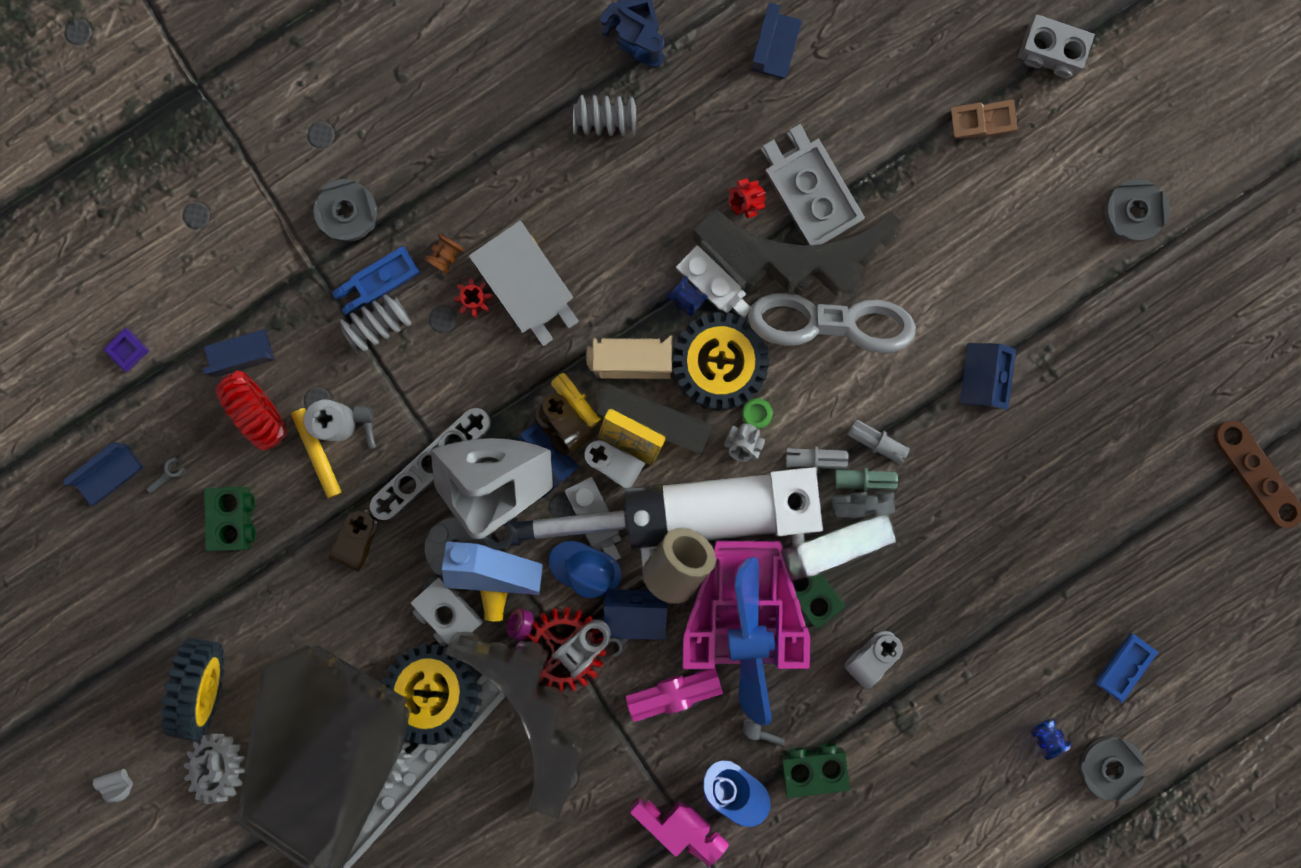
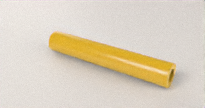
[291,408,342,499]

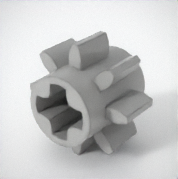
[724,424,765,462]

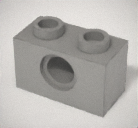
[411,576,484,650]

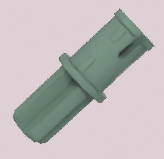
[835,468,898,492]

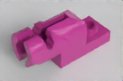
[630,797,729,867]

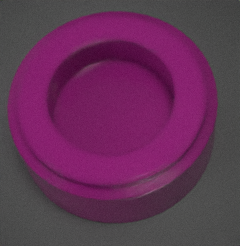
[506,608,534,641]

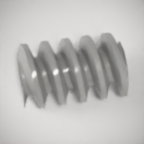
[573,95,636,137]
[339,294,411,354]
[304,400,356,442]

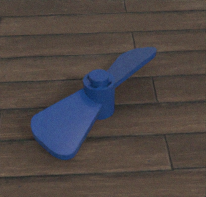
[727,557,775,725]

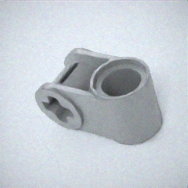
[585,440,645,488]
[551,620,611,679]
[843,630,903,690]

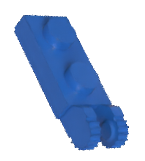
[332,246,421,316]

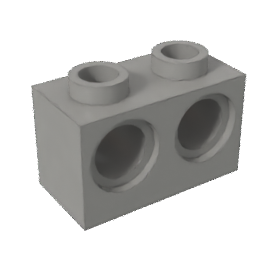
[1017,14,1095,78]

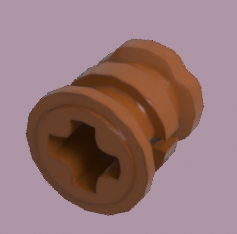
[424,233,465,274]

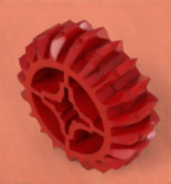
[215,370,287,451]
[521,607,606,692]

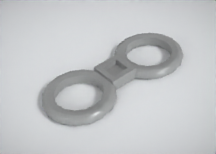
[748,292,916,353]

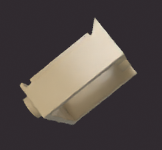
[587,335,672,379]

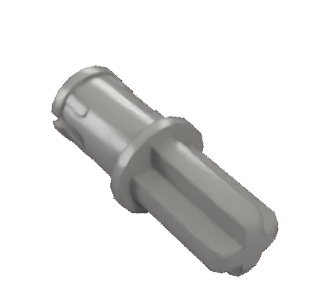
[848,420,910,465]
[786,446,848,471]

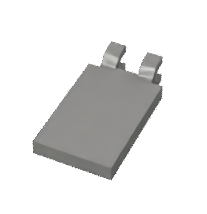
[760,124,865,251]
[469,220,579,346]

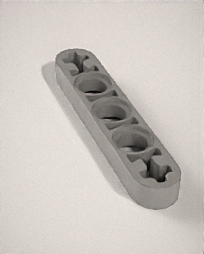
[370,408,491,520]

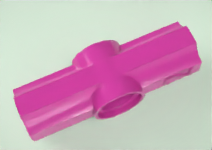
[625,669,723,722]

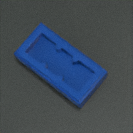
[1094,633,1158,703]

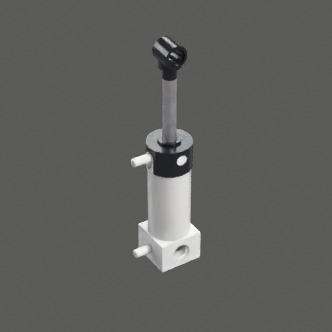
[483,467,823,568]

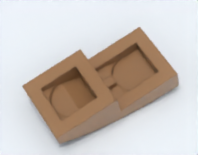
[951,99,1018,139]

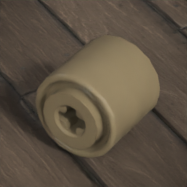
[642,528,716,604]

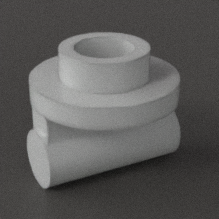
[93,769,133,803]

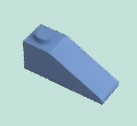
[442,542,543,595]

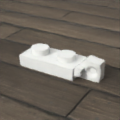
[676,245,751,318]

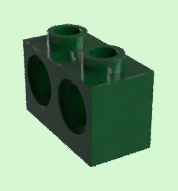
[204,487,256,551]
[789,556,846,629]
[780,743,850,798]

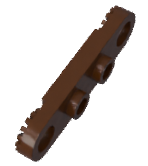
[1213,421,1301,528]

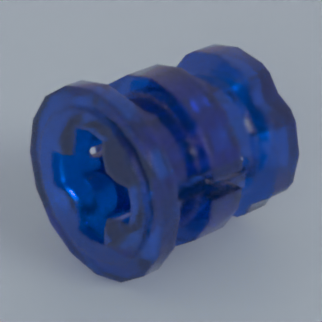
[667,276,708,317]
[1030,718,1073,760]

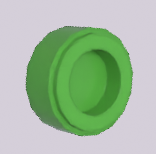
[741,398,773,429]

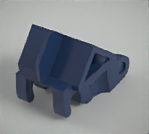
[600,0,664,68]

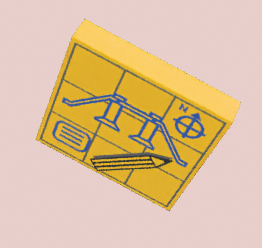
[598,409,666,466]

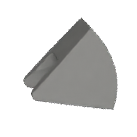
[431,438,553,539]

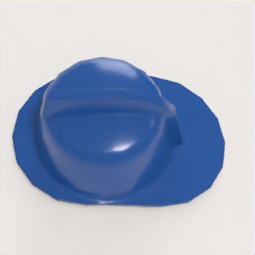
[549,541,621,598]
[703,761,771,827]

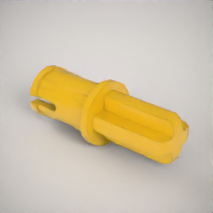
[551,373,601,429]

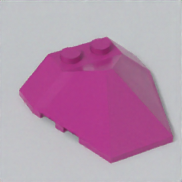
[682,541,810,669]

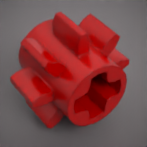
[728,178,766,218]
[453,278,493,318]

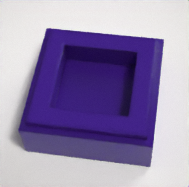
[103,328,150,372]

